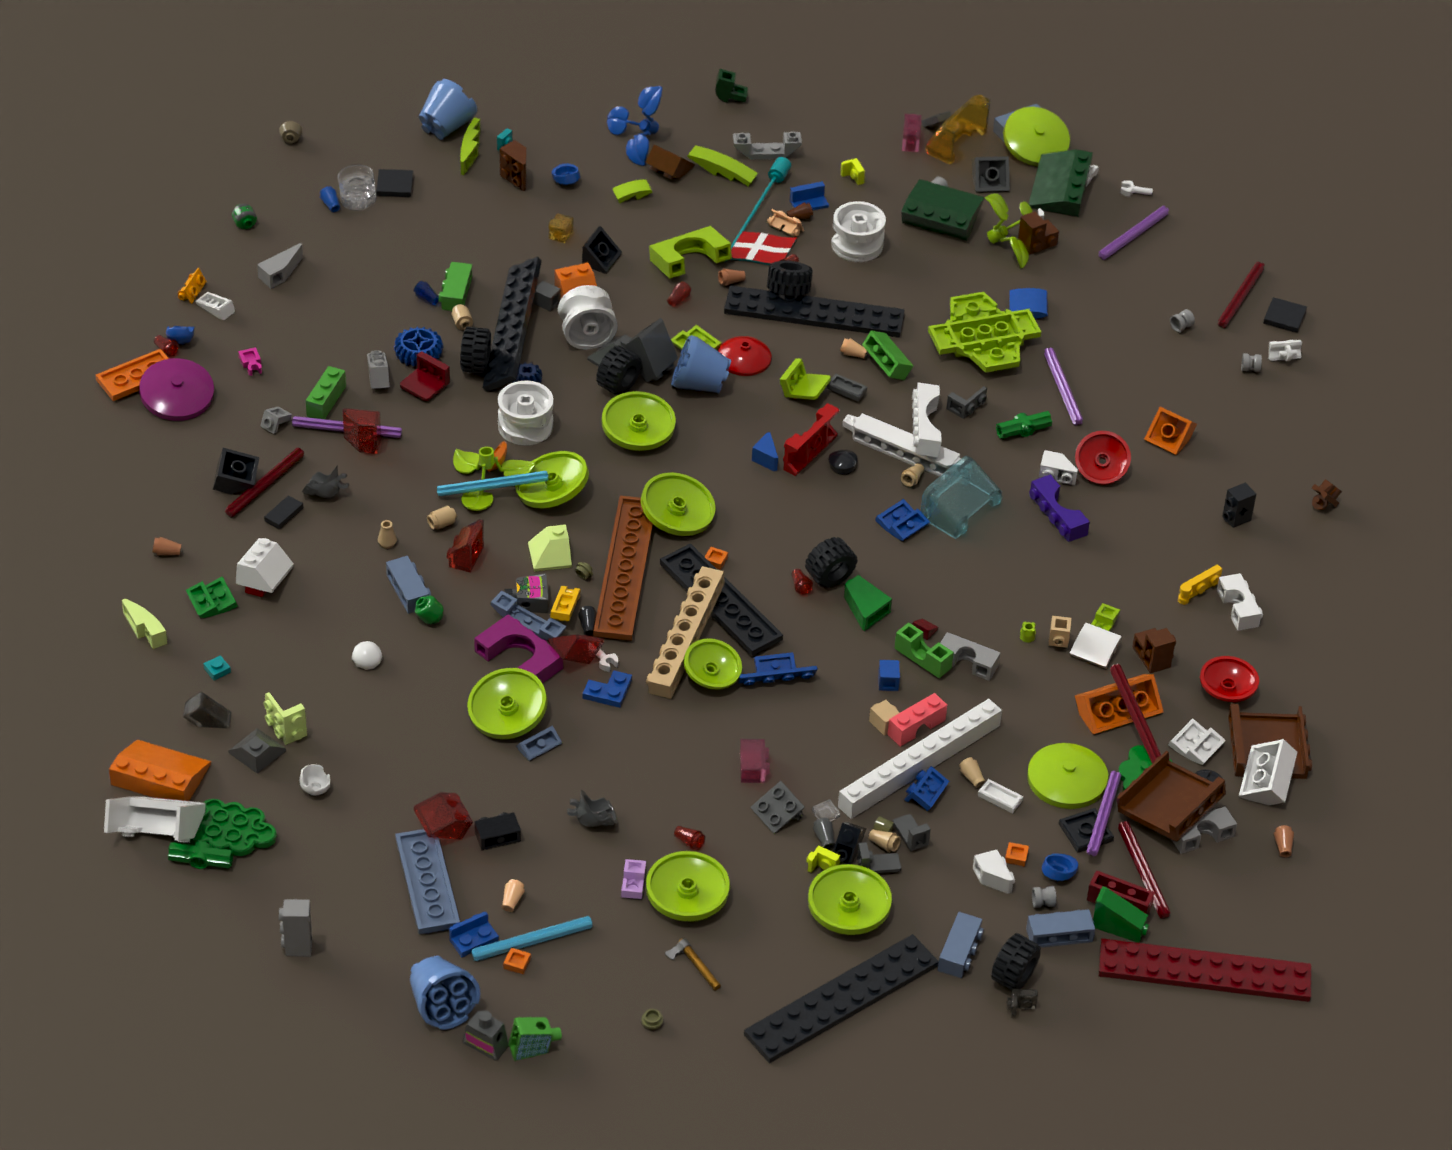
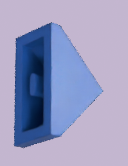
[752,432,778,471]

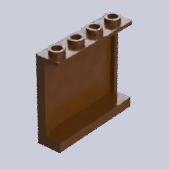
[1228,704,1312,779]
[1117,751,1226,842]

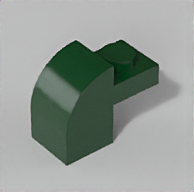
[715,69,748,103]

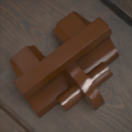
[1312,479,1342,510]

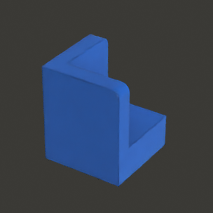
[878,660,900,691]

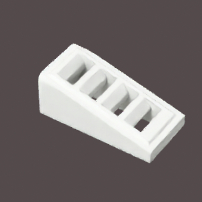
[195,292,235,320]

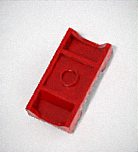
[783,403,840,476]

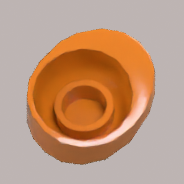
[487,441,507,472]

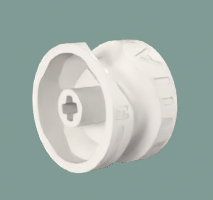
[831,201,886,262]
[558,285,618,350]
[498,381,553,446]

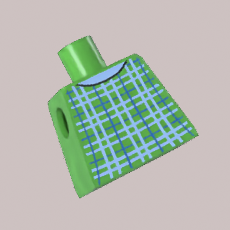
[509,1017,562,1061]

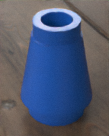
[320,186,340,212]

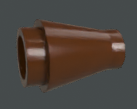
[786,202,813,220]

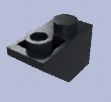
[833,822,866,865]

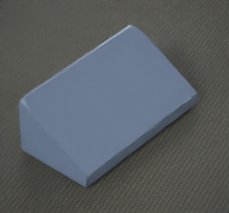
[516,725,562,761]

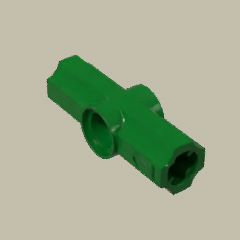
[996,411,1052,439]
[168,841,234,869]

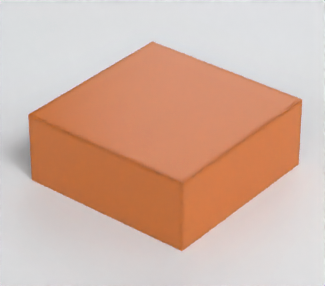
[705,547,728,570]
[1005,842,1029,867]
[503,948,531,974]

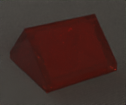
[549,634,604,664]

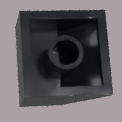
[213,448,260,494]

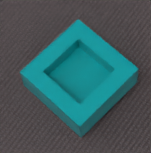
[497,128,513,151]
[203,655,231,680]

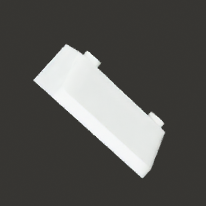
[104,796,206,842]

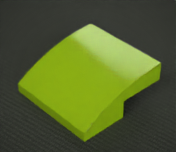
[671,325,721,351]

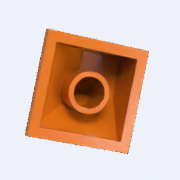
[1144,407,1197,455]

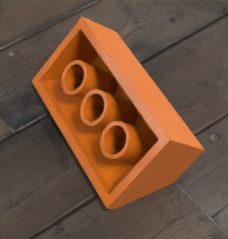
[1075,674,1164,734]

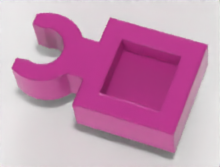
[238,347,262,376]

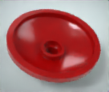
[718,336,771,376]
[1075,431,1131,485]
[1200,656,1259,702]

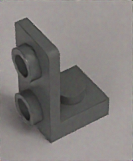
[946,387,987,419]
[893,814,931,851]
[857,842,901,873]

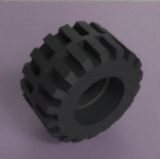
[767,260,813,296]
[460,327,491,374]
[596,345,642,395]
[805,537,858,588]
[991,933,1041,992]

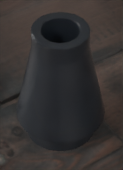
[578,606,597,636]

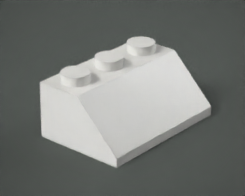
[236,538,294,593]
[1239,739,1297,805]

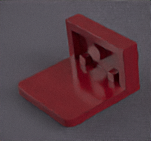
[400,351,450,401]

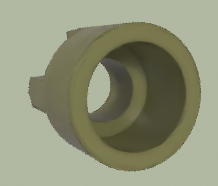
[873,816,894,832]

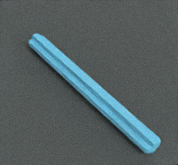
[437,471,548,496]
[472,916,592,961]

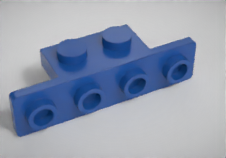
[738,652,818,685]

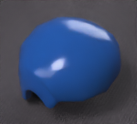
[166,326,195,344]

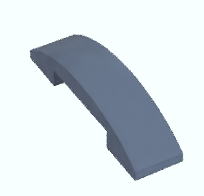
[490,590,566,641]

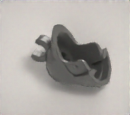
[302,465,349,498]
[567,790,618,827]

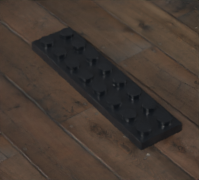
[660,543,783,656]

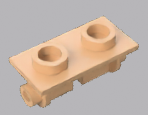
[767,209,804,237]

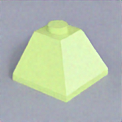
[528,525,572,572]

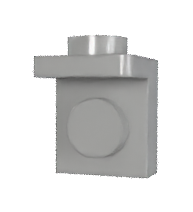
[261,407,292,434]

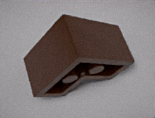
[1018,211,1059,255]
[1132,628,1176,674]

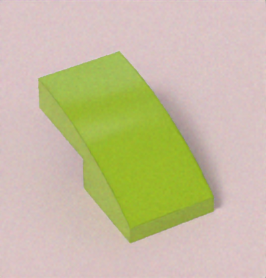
[612,179,652,203]
[1091,603,1120,631]

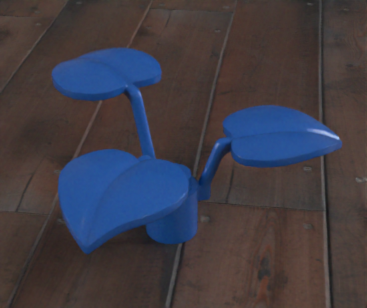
[607,86,663,166]

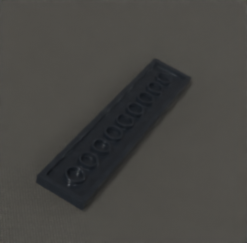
[482,257,542,392]
[724,286,905,338]
[744,934,939,1064]

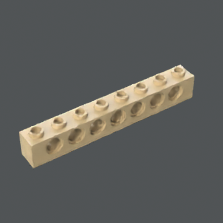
[646,566,725,699]

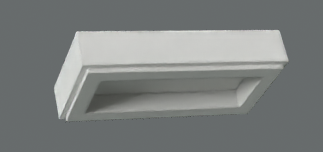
[978,779,1023,814]

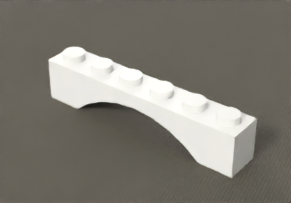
[912,383,941,457]

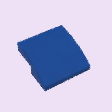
[1010,288,1048,319]
[875,499,930,541]

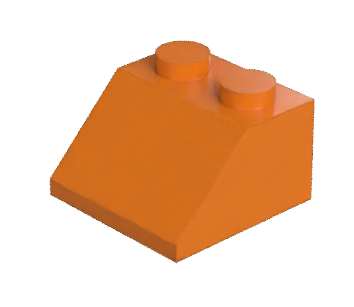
[555,263,597,298]

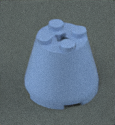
[419,79,477,140]
[671,335,731,394]
[410,956,480,1029]

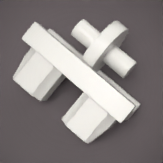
[1269,340,1302,361]

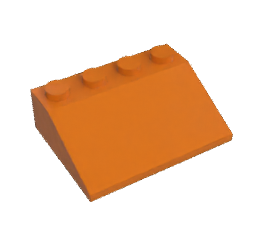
[109,740,211,801]

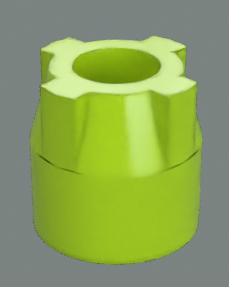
[1020,621,1036,643]

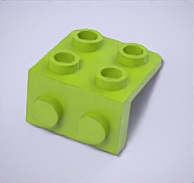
[780,358,831,400]

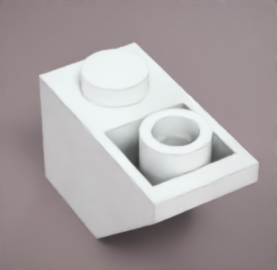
[1039,450,1078,485]
[973,850,1015,894]

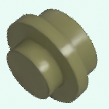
[575,562,593,580]
[642,1009,663,1029]

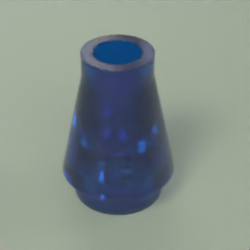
[413,281,439,305]

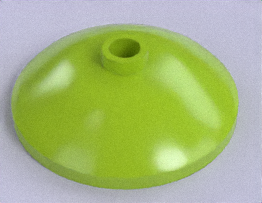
[684,639,742,689]

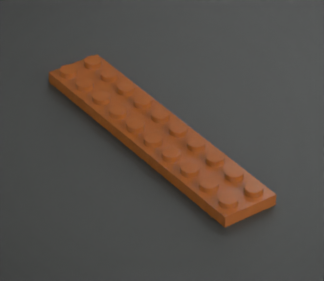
[593,495,653,641]

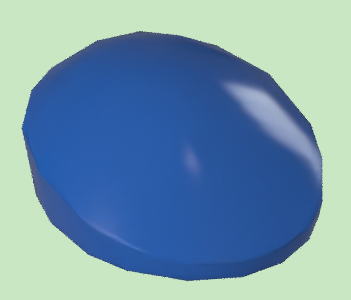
[552,163,580,185]
[1041,853,1078,881]

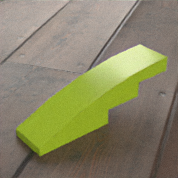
[461,117,480,175]
[687,145,758,187]

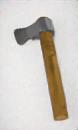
[665,938,721,991]

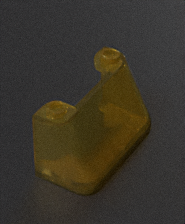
[925,95,991,165]

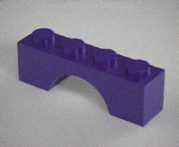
[1029,474,1090,542]

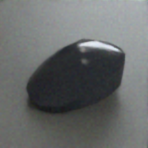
[828,449,857,475]

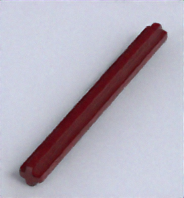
[1218,261,1265,328]
[225,448,304,517]
[1110,664,1161,764]
[1118,821,1171,919]

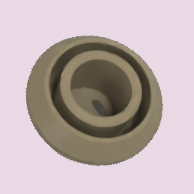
[279,121,303,143]

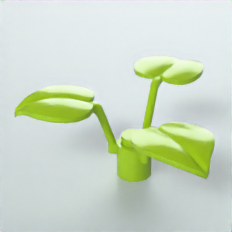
[985,193,1033,269]
[453,447,535,511]

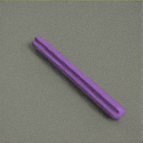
[1098,206,1169,260]
[1044,348,1083,425]
[292,416,402,438]
[1087,770,1121,856]

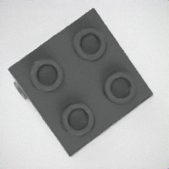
[750,781,805,834]

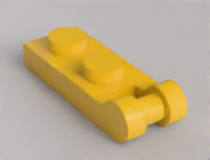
[1178,564,1222,605]
[550,586,581,621]

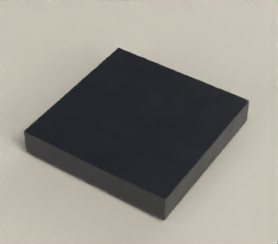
[376,169,413,197]
[1263,297,1307,333]
[1059,808,1114,853]

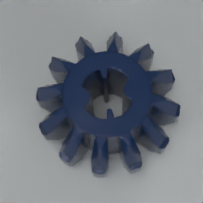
[513,362,543,384]

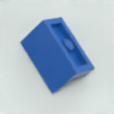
[790,181,829,211]

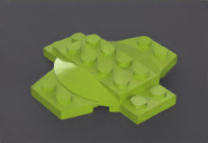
[928,292,1041,373]

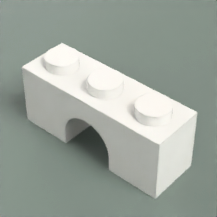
[1217,573,1263,631]

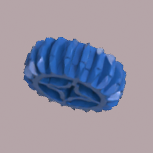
[394,326,443,367]

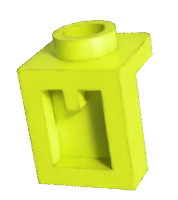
[841,158,865,185]
[806,845,840,873]

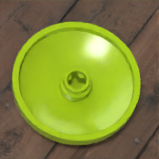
[1003,107,1070,166]
[602,391,676,451]
[515,451,589,508]
[641,473,715,536]
[467,668,547,739]
[1027,743,1108,809]
[646,851,730,921]
[808,864,892,935]

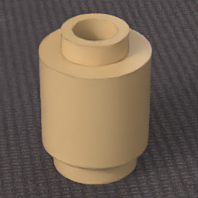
[452,304,473,330]
[427,506,457,530]

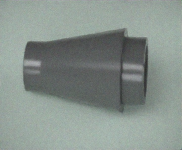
[813,818,835,849]

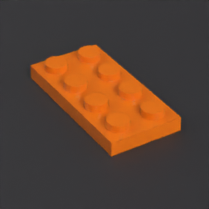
[95,349,169,401]

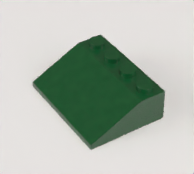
[1029,149,1093,217]
[901,179,984,241]

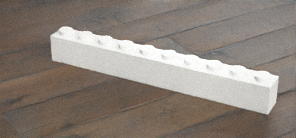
[838,699,1002,819]

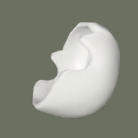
[352,641,382,670]
[299,764,330,796]

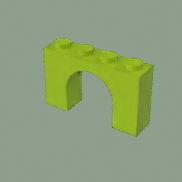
[649,226,732,278]

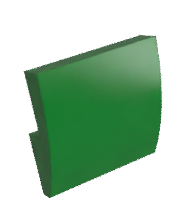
[186,576,238,618]

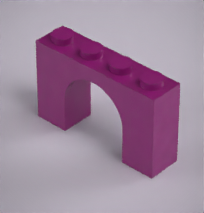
[474,614,563,683]

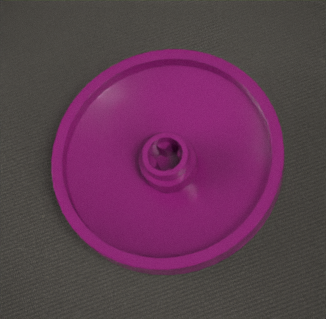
[140,358,214,421]

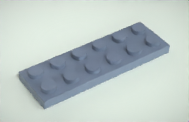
[395,827,460,934]

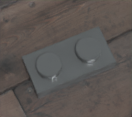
[921,111,952,128]

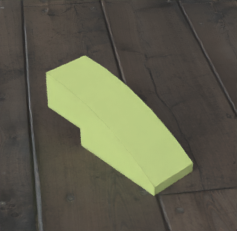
[122,599,167,649]

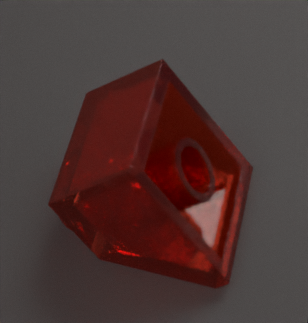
[343,408,381,454]
[447,519,484,573]
[413,792,473,840]

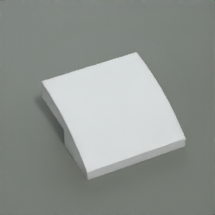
[1070,623,1122,669]
[1168,718,1226,765]

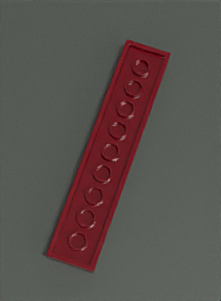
[1098,938,1311,1002]

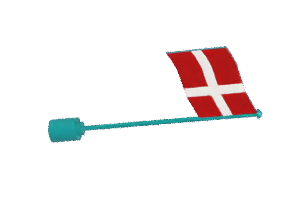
[724,157,797,265]

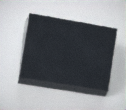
[582,225,622,273]

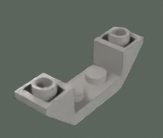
[733,132,802,160]

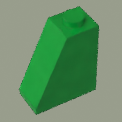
[844,575,892,631]
[1093,886,1149,943]

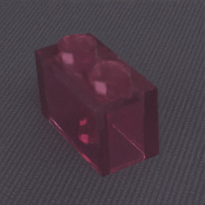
[902,114,922,152]
[740,739,770,783]

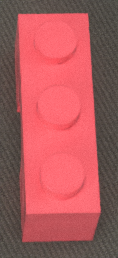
[887,693,947,747]

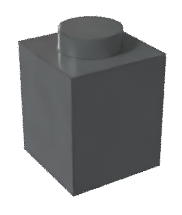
[533,281,560,312]

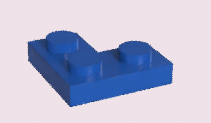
[582,670,632,708]

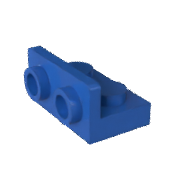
[904,766,949,811]
[449,911,499,958]

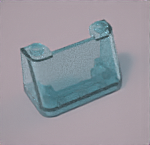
[921,456,1003,539]

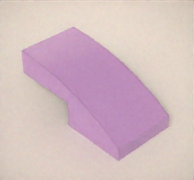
[621,859,646,899]

